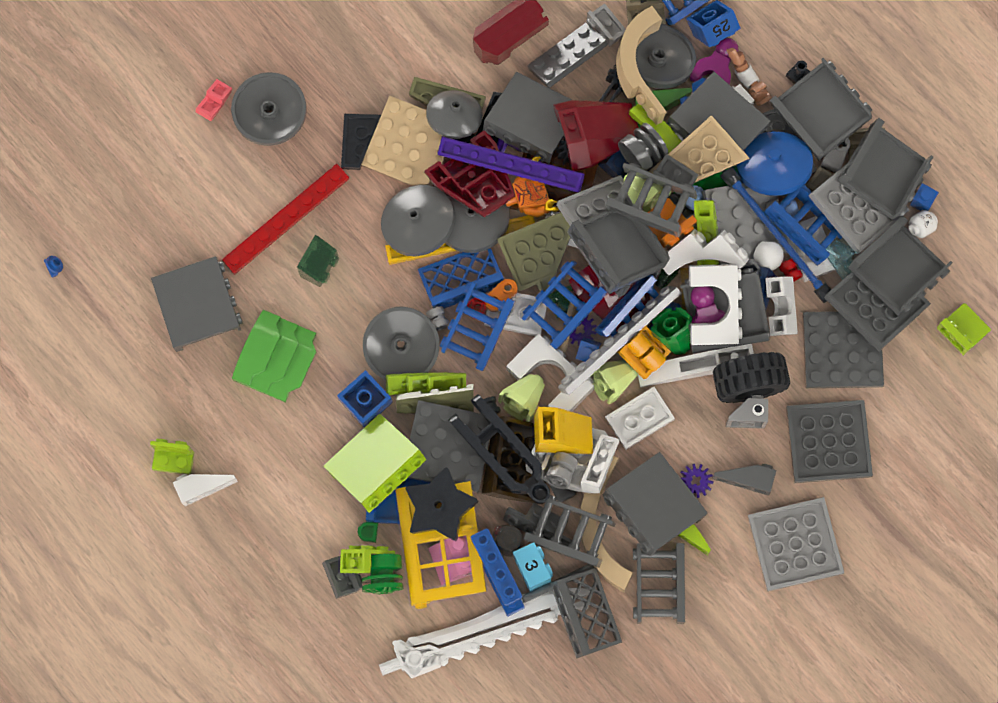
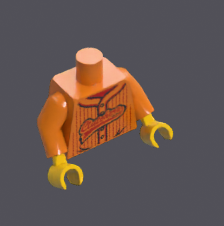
[505,157,558,217]

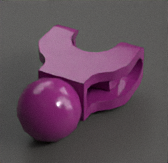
[690,37,739,84]
[691,286,726,346]

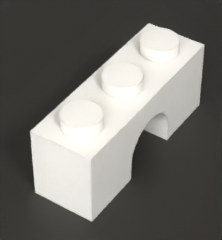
[765,277,798,336]

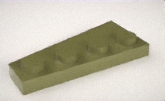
[409,77,486,109]
[396,384,474,414]

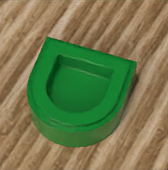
[357,522,378,543]

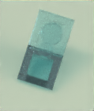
[826,240,857,280]

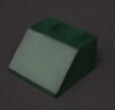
[297,235,339,287]

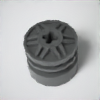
[618,123,668,171]

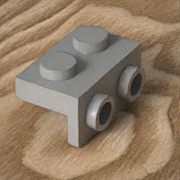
[586,3,626,46]

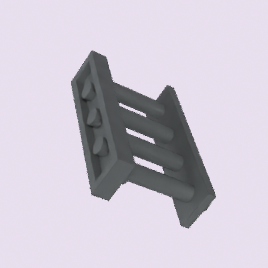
[606,163,697,238]
[524,495,616,568]
[633,543,685,624]

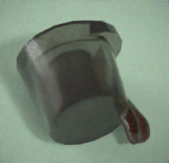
[492,525,525,557]

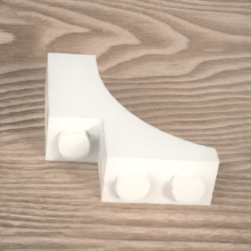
[663,229,749,275]

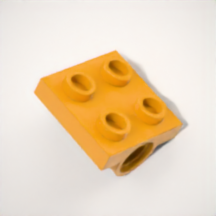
[617,326,671,379]

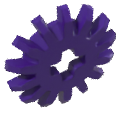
[563,315,597,346]
[680,463,714,498]

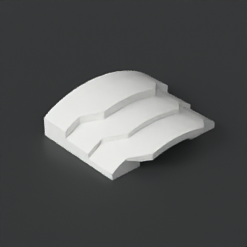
[526,428,620,493]

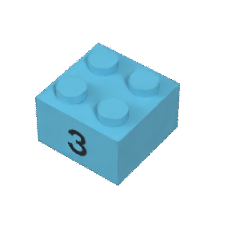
[513,542,553,592]

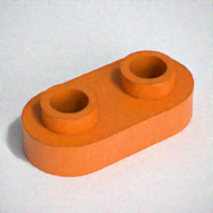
[485,279,518,312]

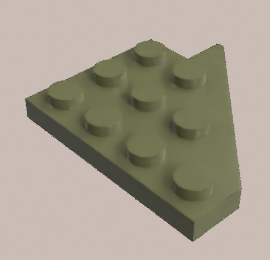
[497,212,571,292]

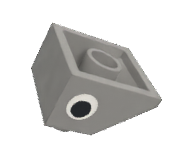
[726,395,768,429]

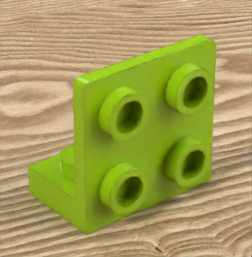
[937,303,991,356]
[150,439,195,475]
[340,545,395,573]

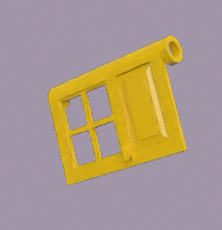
[395,481,487,609]

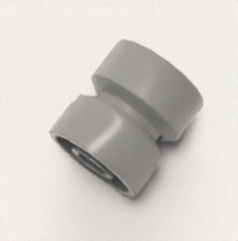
[545,452,578,489]

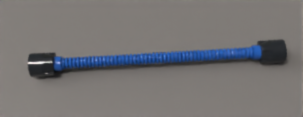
[720,167,832,303]

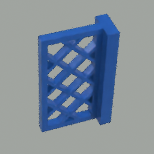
[418,248,504,309]

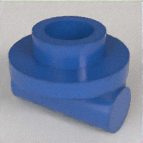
[44,256,63,278]

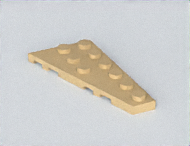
[649,115,750,193]

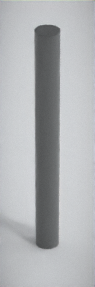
[522,564,594,603]

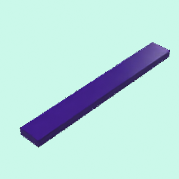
[437,136,585,193]

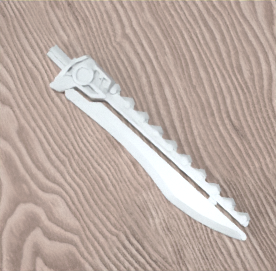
[379,588,590,679]

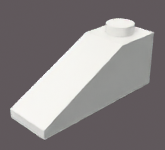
[173,474,238,506]

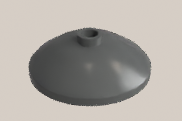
[426,90,483,139]

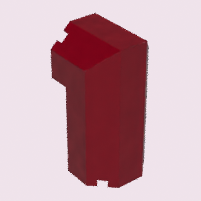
[473,0,549,65]

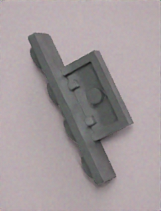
[503,503,573,547]

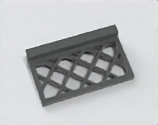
[550,568,622,659]

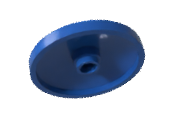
[736,131,813,196]

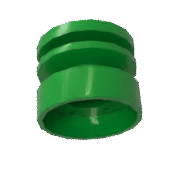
[362,554,404,595]

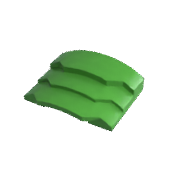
[232,310,317,402]

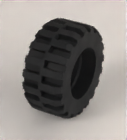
[712,352,791,403]

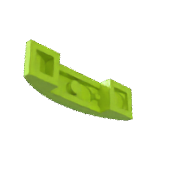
[694,200,718,265]

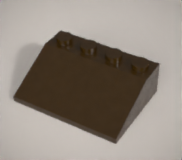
[482,416,547,505]

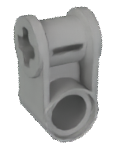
[821,138,850,173]

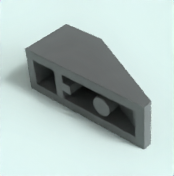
[713,464,777,496]

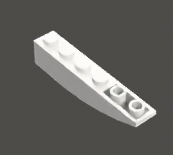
[637,344,754,387]

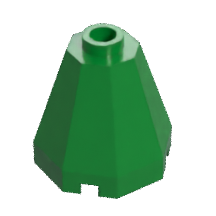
[651,307,692,355]

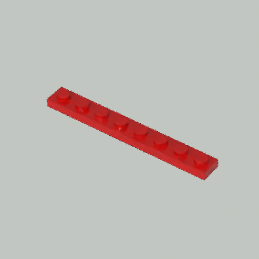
[222,164,349,275]

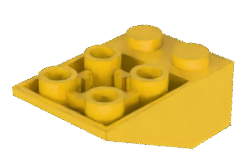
[534,407,593,454]

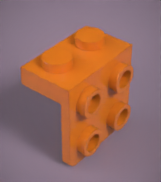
[647,198,697,248]

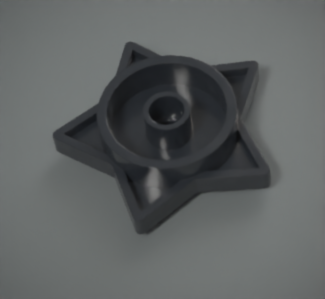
[405,467,478,542]

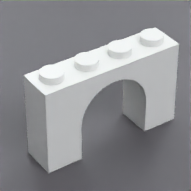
[689,264,742,345]
[506,334,594,412]

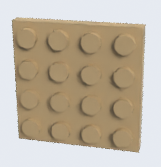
[362,96,452,186]

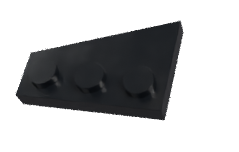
[341,113,381,170]

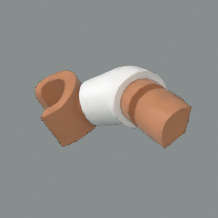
[726,48,772,106]

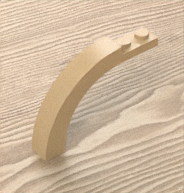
[616,6,667,125]
[580,456,633,593]

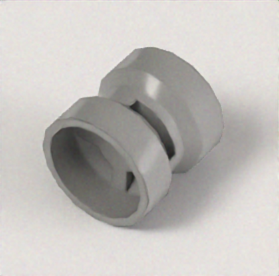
[426,306,450,331]

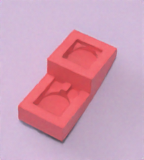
[196,79,232,121]

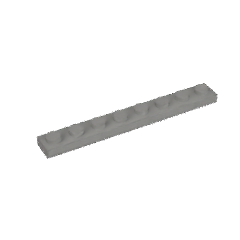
[558,286,681,395]

